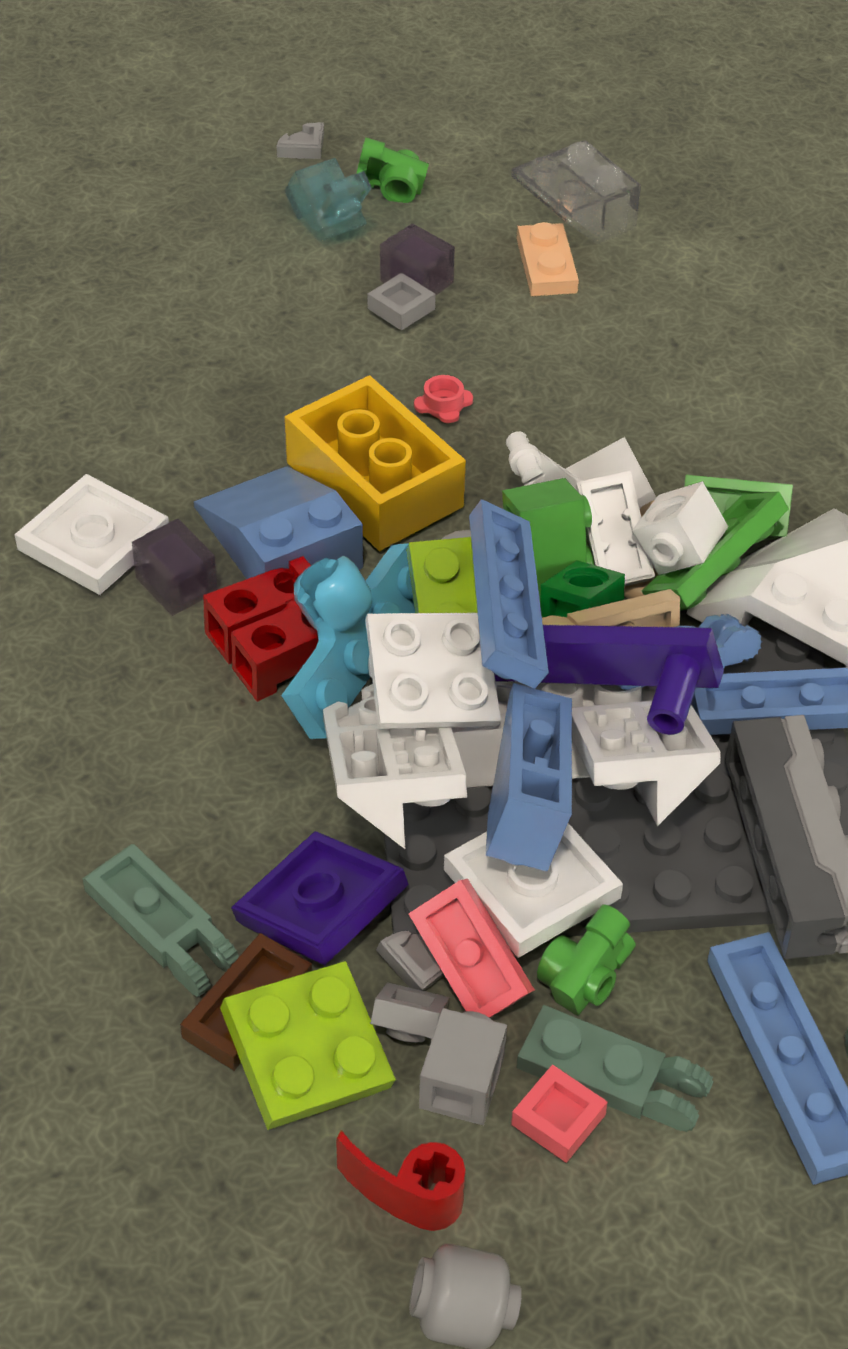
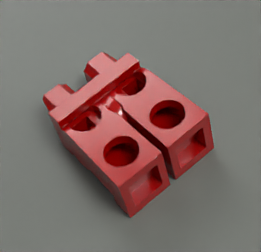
[203,556,319,702]

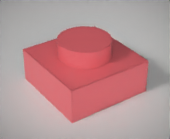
[511,1064,608,1163]

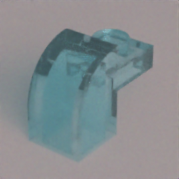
[284,158,372,241]

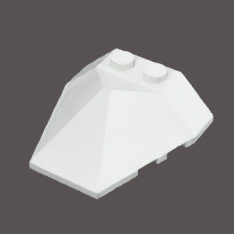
[686,508,848,668]

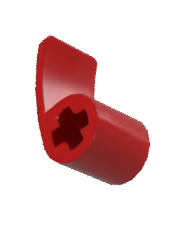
[336,1130,466,1231]

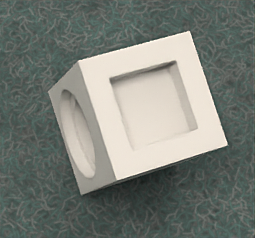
[632,482,729,575]

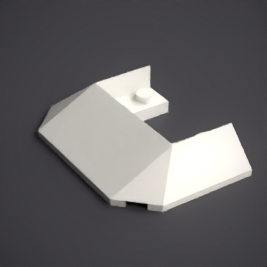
[323,681,720,849]

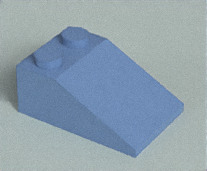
[194,466,363,579]

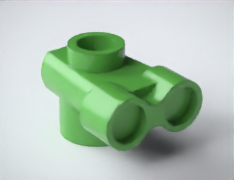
[354,137,429,203]
[537,904,636,1016]

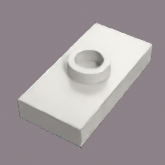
[576,471,655,586]

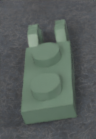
[82,844,239,997]
[517,1005,714,1132]

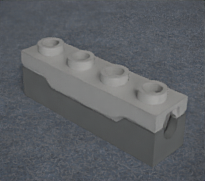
[725,715,848,959]

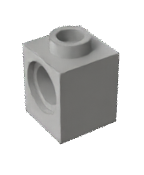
[419,1008,507,1126]

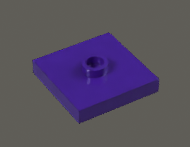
[231,831,409,965]

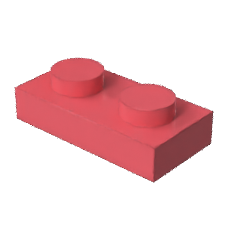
[408,879,535,1018]

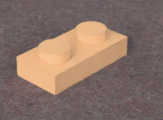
[517,222,579,296]

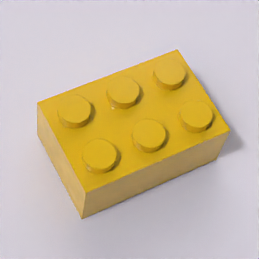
[285,375,466,551]

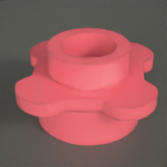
[414,375,473,423]

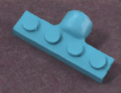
[281,543,415,739]

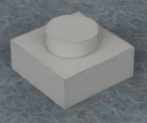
[367,273,436,331]
[370,982,450,1042]

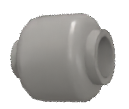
[409,1244,522,1349]

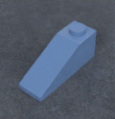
[486,683,572,871]

